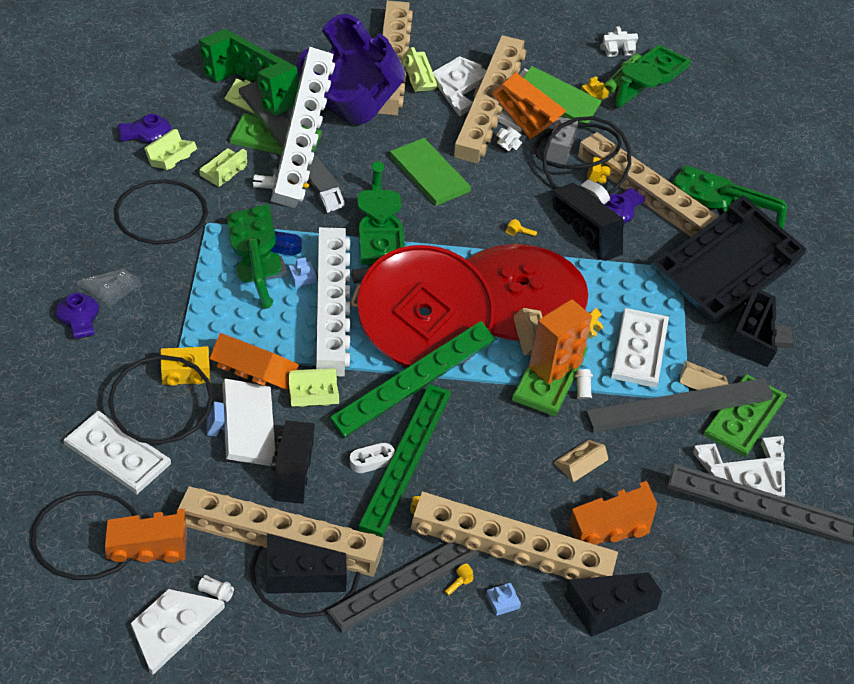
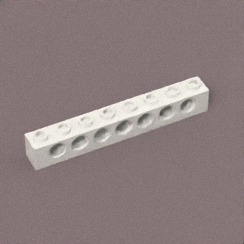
[271,47,335,208]
[316,227,350,376]

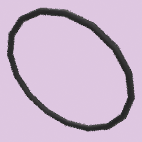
[542,116,632,195]
[534,123,622,169]
[114,179,208,245]
[108,355,213,445]
[31,491,137,580]
[250,546,361,618]

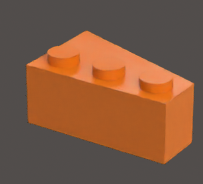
[492,72,566,139]
[209,333,299,390]

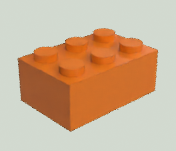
[529,299,592,384]

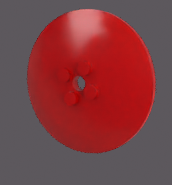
[468,244,588,341]
[357,245,495,367]

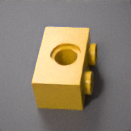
[161,346,210,386]

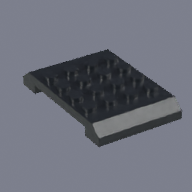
[651,195,806,324]

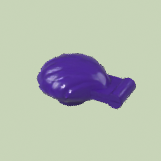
[118,114,171,144]
[604,188,645,224]
[55,293,100,339]

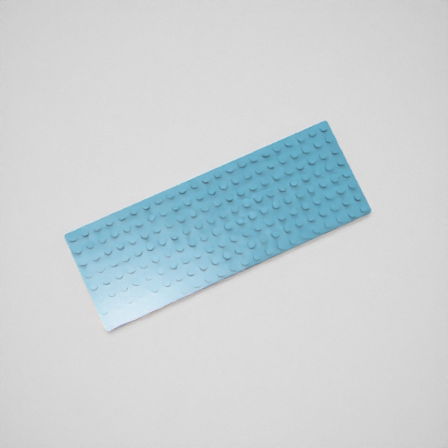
[179,223,689,398]

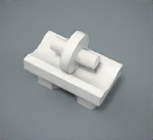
[600,26,638,57]

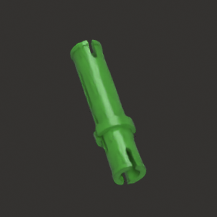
[604,53,641,94]

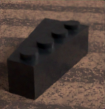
[552,182,624,261]

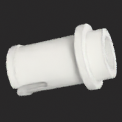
[253,174,277,191]
[575,369,593,399]
[198,575,234,602]

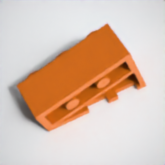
[569,481,657,545]
[105,508,187,563]

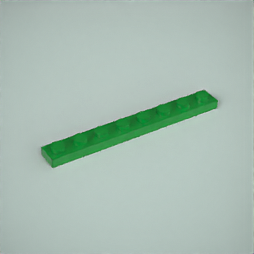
[330,321,495,439]
[359,384,451,537]

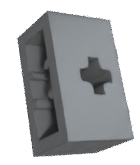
[546,117,578,165]

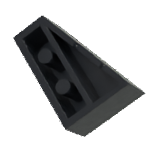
[726,287,777,367]
[271,420,315,504]
[267,533,347,594]
[565,572,662,637]

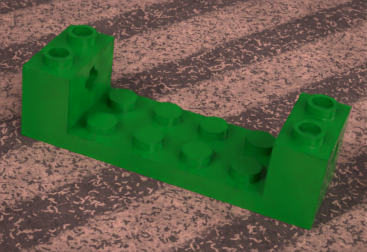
[199,29,299,116]

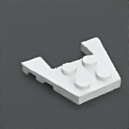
[433,56,487,116]
[693,436,785,497]

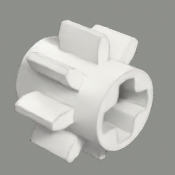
[496,126,522,152]

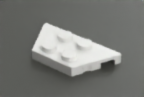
[131,589,225,675]

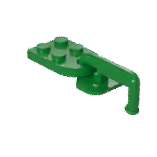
[615,44,691,108]
[358,161,405,265]
[671,165,787,229]
[227,204,282,309]

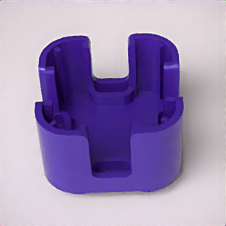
[296,14,405,125]

